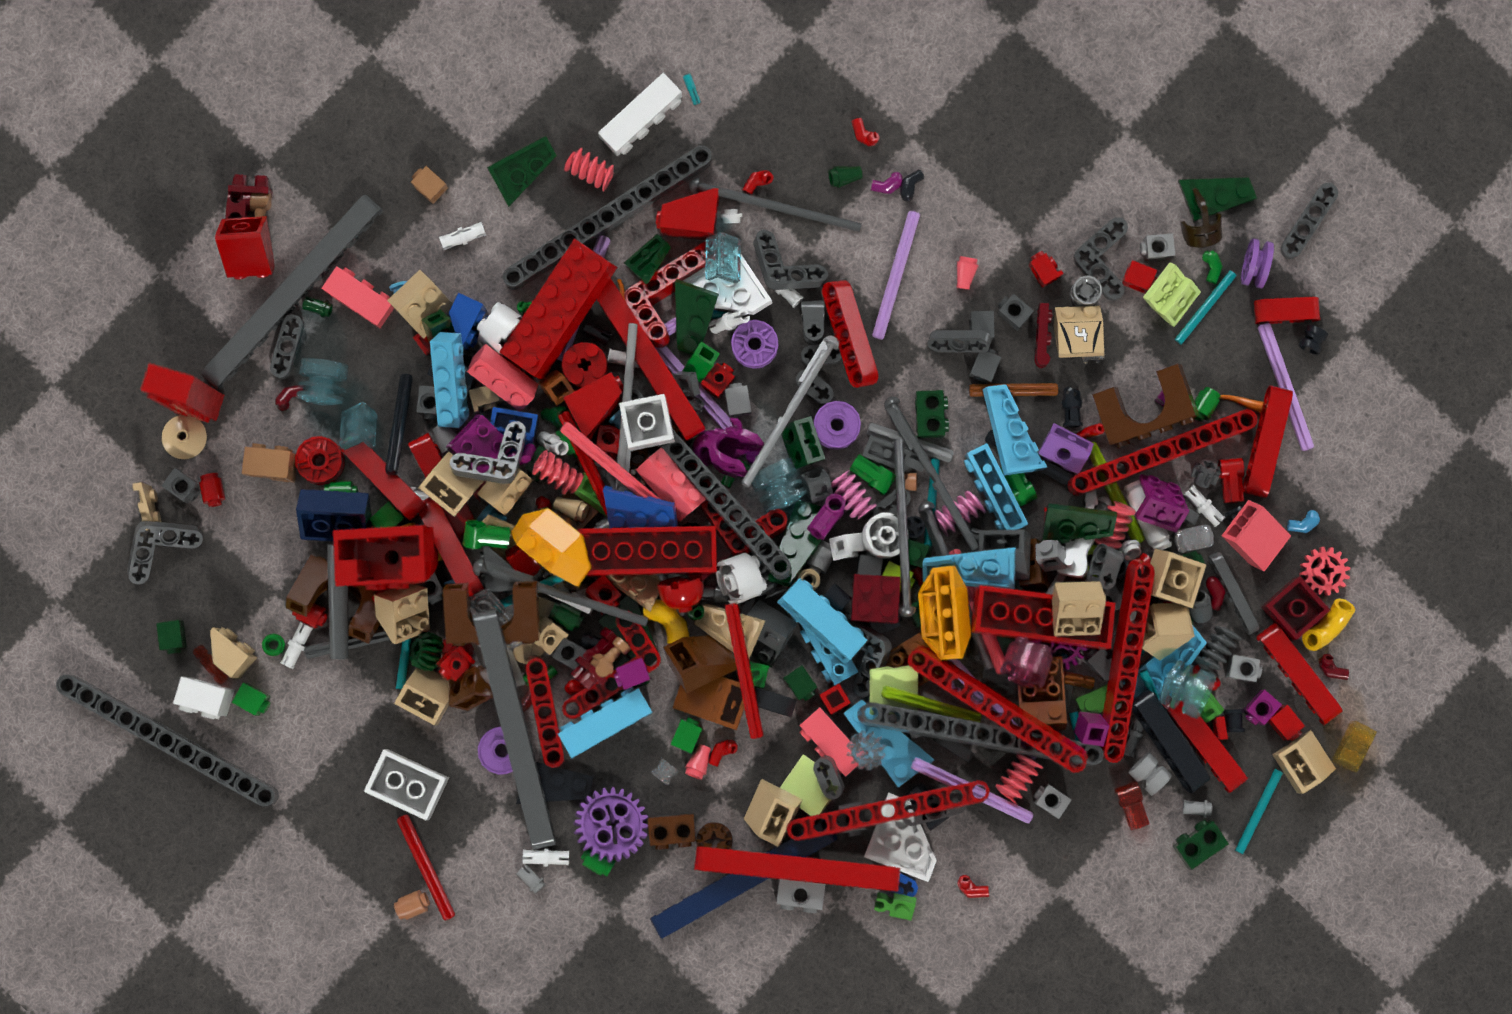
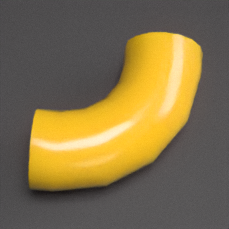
[1302,598,1355,651]
[643,599,689,643]

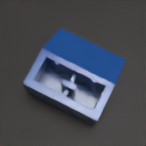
[449,293,488,351]
[490,407,539,456]

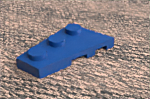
[603,485,678,528]

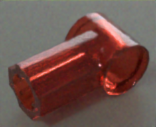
[1114,781,1150,830]

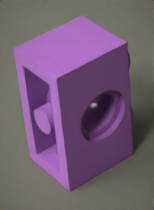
[1038,423,1094,474]

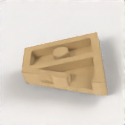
[133,482,161,532]

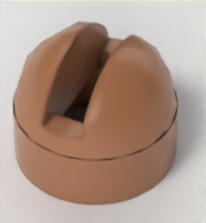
[905,473,917,491]

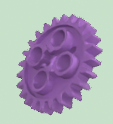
[574,787,648,863]

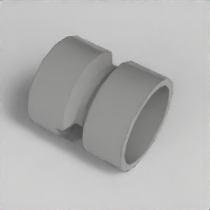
[1069,276,1102,307]
[1128,752,1172,796]

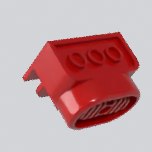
[333,525,439,591]

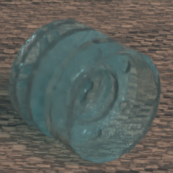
[296,358,349,406]
[751,457,808,513]
[1160,659,1216,719]

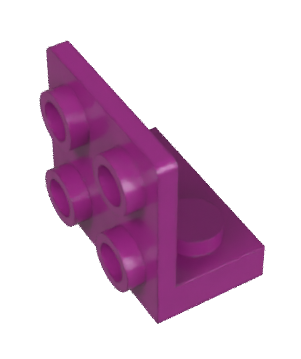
[446,415,512,473]
[1135,474,1190,533]

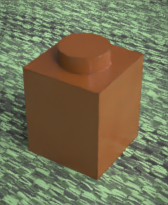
[538,369,575,405]

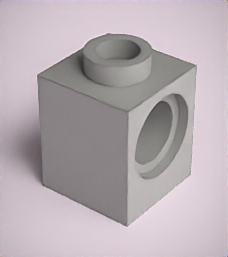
[1140,233,1175,262]
[725,383,751,418]
[1226,655,1262,682]
[1033,784,1071,819]

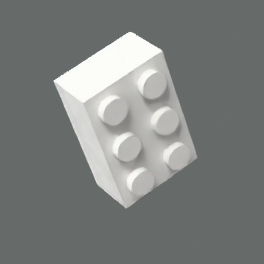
[364,749,449,820]

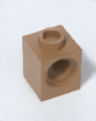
[411,166,448,204]

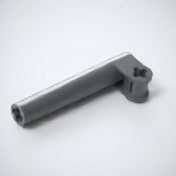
[327,544,348,659]

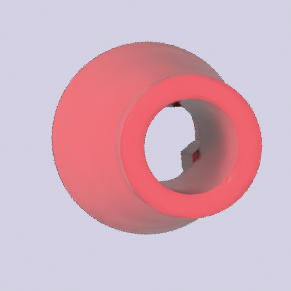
[956,256,979,290]
[685,744,711,780]

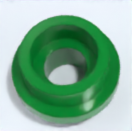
[262,634,285,656]

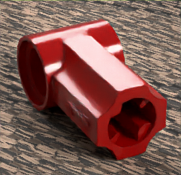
[1218,458,1244,503]

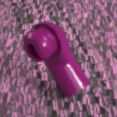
[871,172,903,194]
[508,443,536,466]

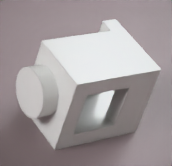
[829,533,866,561]

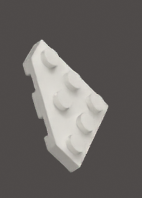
[683,248,772,315]
[864,792,937,882]

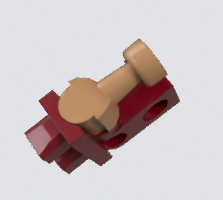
[225,174,272,219]
[571,627,631,690]

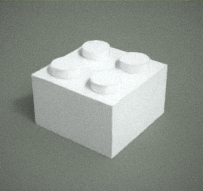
[619,394,675,451]
[173,677,235,719]

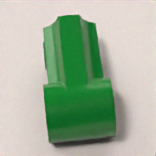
[849,454,896,496]
[1000,467,1037,507]
[462,520,510,549]

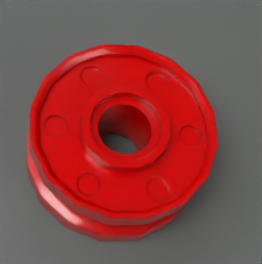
[295,436,345,486]

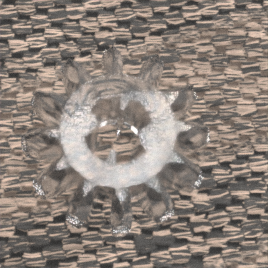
[1174,524,1214,553]
[846,730,886,770]

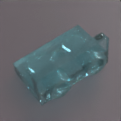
[705,232,741,283]
[339,402,377,450]

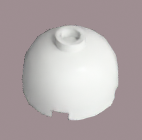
[862,513,909,559]

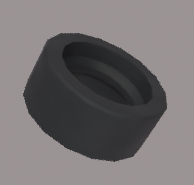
[755,688,797,717]

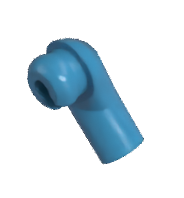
[1287,510,1320,533]

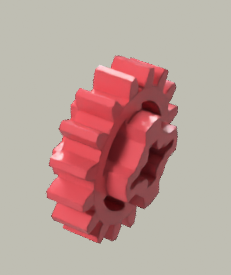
[1299,547,1351,596]

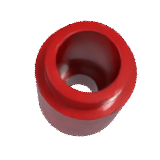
[199,473,226,507]
[292,603,328,629]

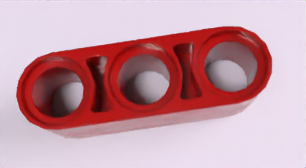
[1254,297,1320,324]

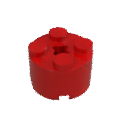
[562,342,608,389]

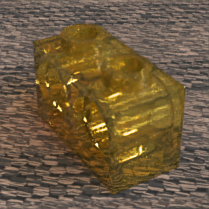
[1331,721,1377,773]

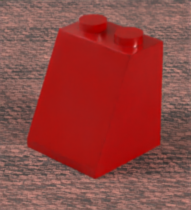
[656,188,719,241]
[215,216,275,279]
[563,372,624,440]

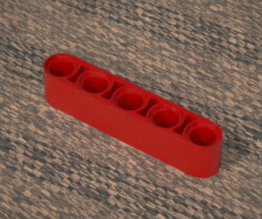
[822,280,878,388]
[1243,385,1293,498]
[408,433,475,541]
[341,435,427,521]
[419,497,484,597]
[1256,623,1343,726]
[525,655,564,768]
[1162,691,1248,793]

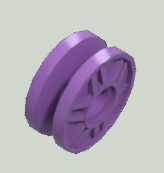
[1241,238,1274,289]
[731,320,778,369]
[813,401,861,450]
[478,726,513,775]

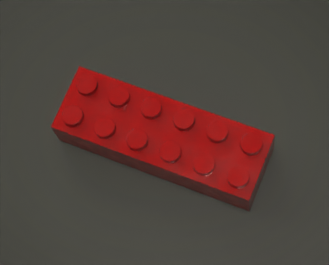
[500,238,618,380]
[141,363,225,423]
[578,526,717,576]
[971,585,1116,650]

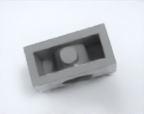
[776,879,825,913]

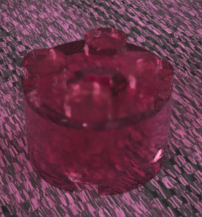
[1000,637,1053,688]

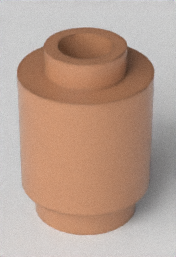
[394,890,430,920]

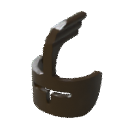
[1181,188,1222,248]

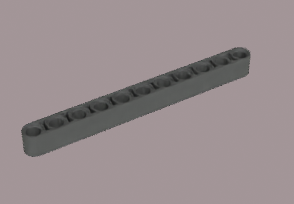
[503,146,712,290]
[201,195,383,390]
[622,389,792,580]
[473,609,556,850]
[56,675,279,807]
[857,703,1104,766]

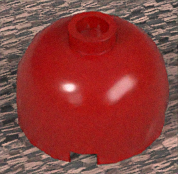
[657,574,704,613]

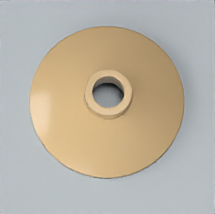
[162,415,207,459]

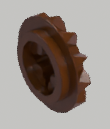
[696,822,733,849]

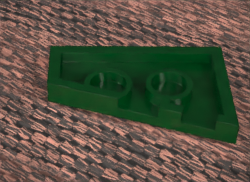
[675,279,719,354]

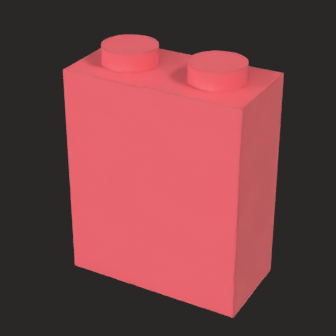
[1221,500,1291,572]

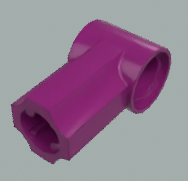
[807,494,845,540]

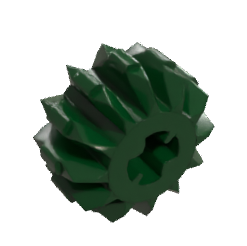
[410,632,444,671]

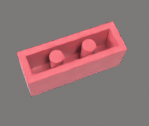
[321,266,394,328]
[467,344,539,412]
[636,447,706,522]
[799,707,866,777]

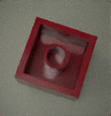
[851,574,900,624]
[1261,576,1330,641]

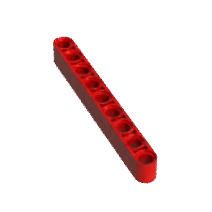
[597,278,706,441]
[1068,409,1258,496]
[1100,559,1155,763]
[908,646,1088,772]
[787,781,989,841]
[694,846,901,891]

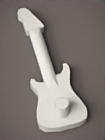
[1056,490,1098,578]

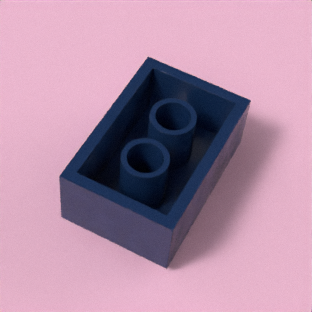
[296,489,372,541]

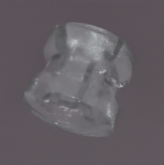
[651,758,679,786]

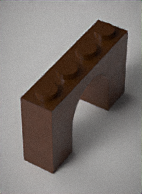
[1093,364,1199,448]
[286,555,380,644]
[443,581,541,646]

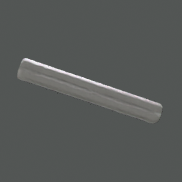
[867,423,953,463]

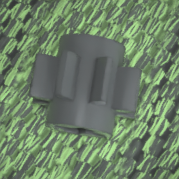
[1191,460,1221,488]

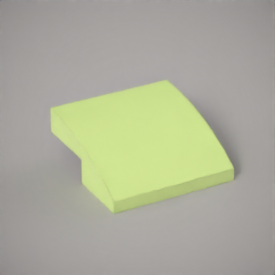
[1143,262,1201,327]
[870,665,918,715]
[780,754,838,816]

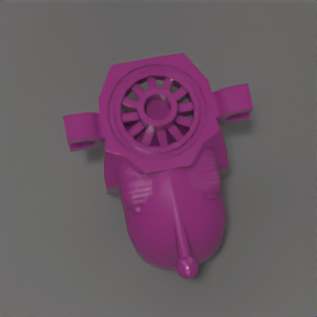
[692,418,764,478]

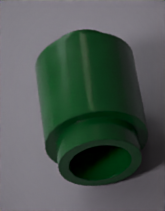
[548,601,584,631]

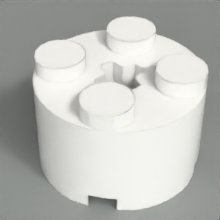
[477,302,522,356]
[716,553,767,604]

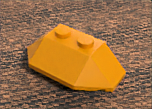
[511,508,591,586]
[918,566,971,660]

